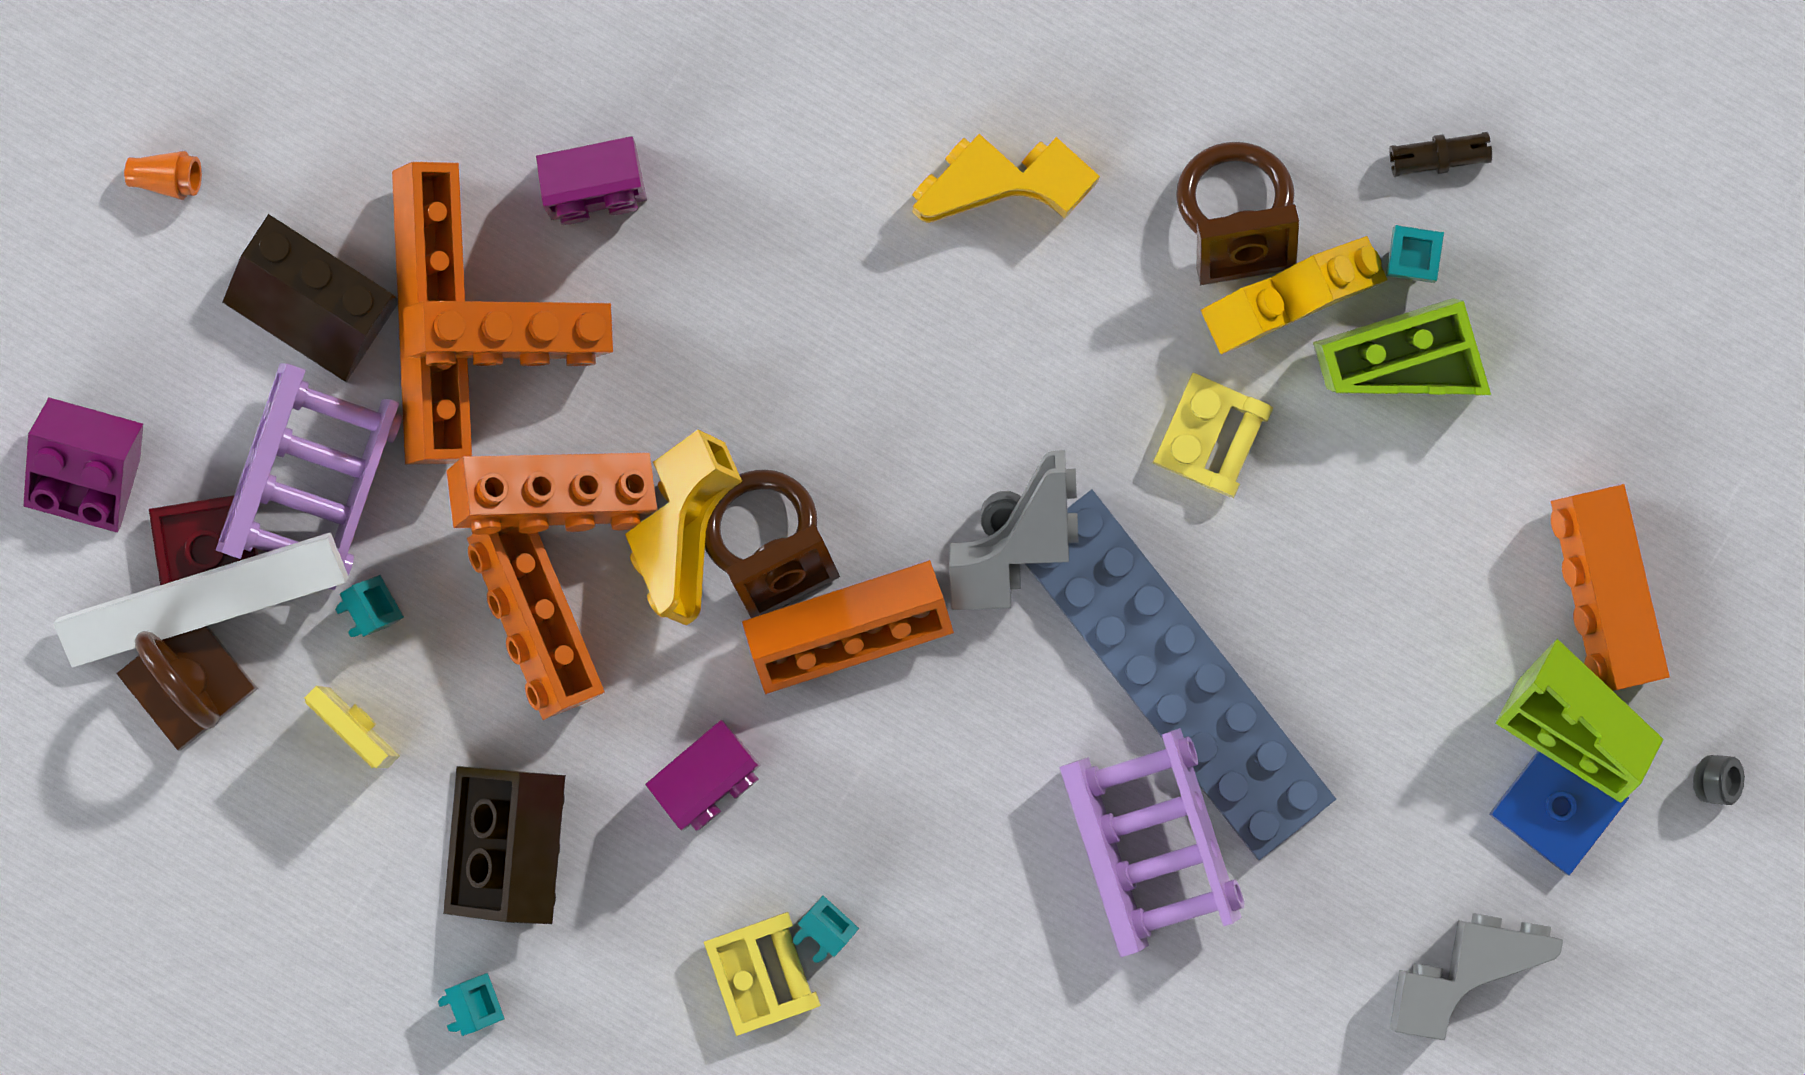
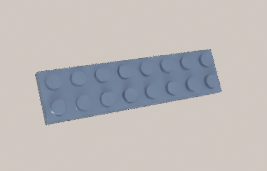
[1024,489,1337,860]

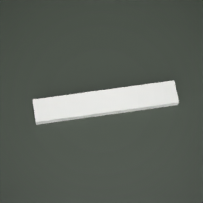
[53,532,349,668]

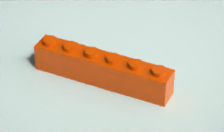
[392,162,472,465]

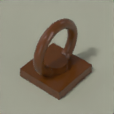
[1176,142,1299,286]
[705,470,840,618]
[116,626,258,751]

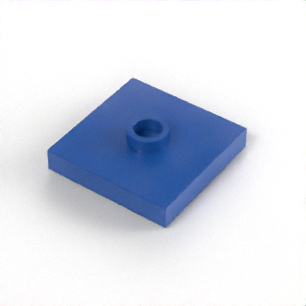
[1489,751,1629,876]

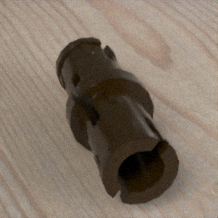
[1389,132,1492,177]

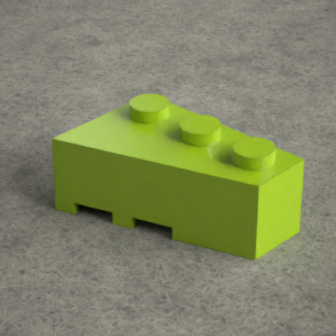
[1313,298,1491,395]
[1495,639,1664,803]

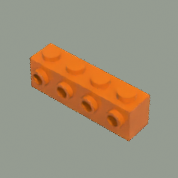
[403,301,613,366]
[446,453,657,535]
[1550,484,1670,691]
[467,527,605,720]
[742,560,954,694]

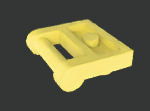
[1152,372,1273,498]
[704,912,821,1036]

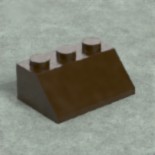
[222,214,398,383]
[443,766,566,924]

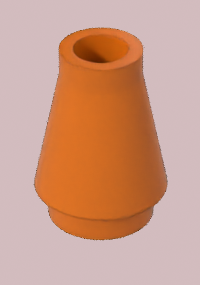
[124,151,202,200]

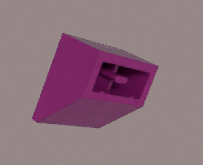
[536,136,647,225]
[23,397,144,533]
[645,720,761,831]

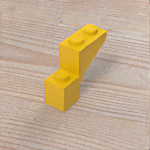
[912,134,1100,223]
[1200,236,1388,354]
[625,429,742,626]

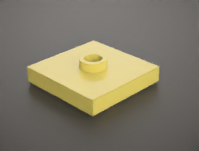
[304,686,400,768]

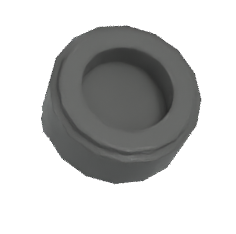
[981,491,1021,536]
[1693,755,1745,805]

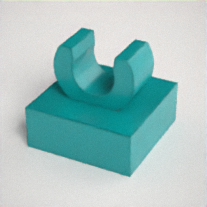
[1386,225,1444,283]
[335,575,404,637]
[793,895,859,963]
[438,973,505,1036]

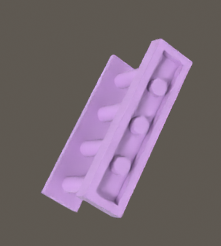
[216,363,402,590]
[1060,728,1244,957]

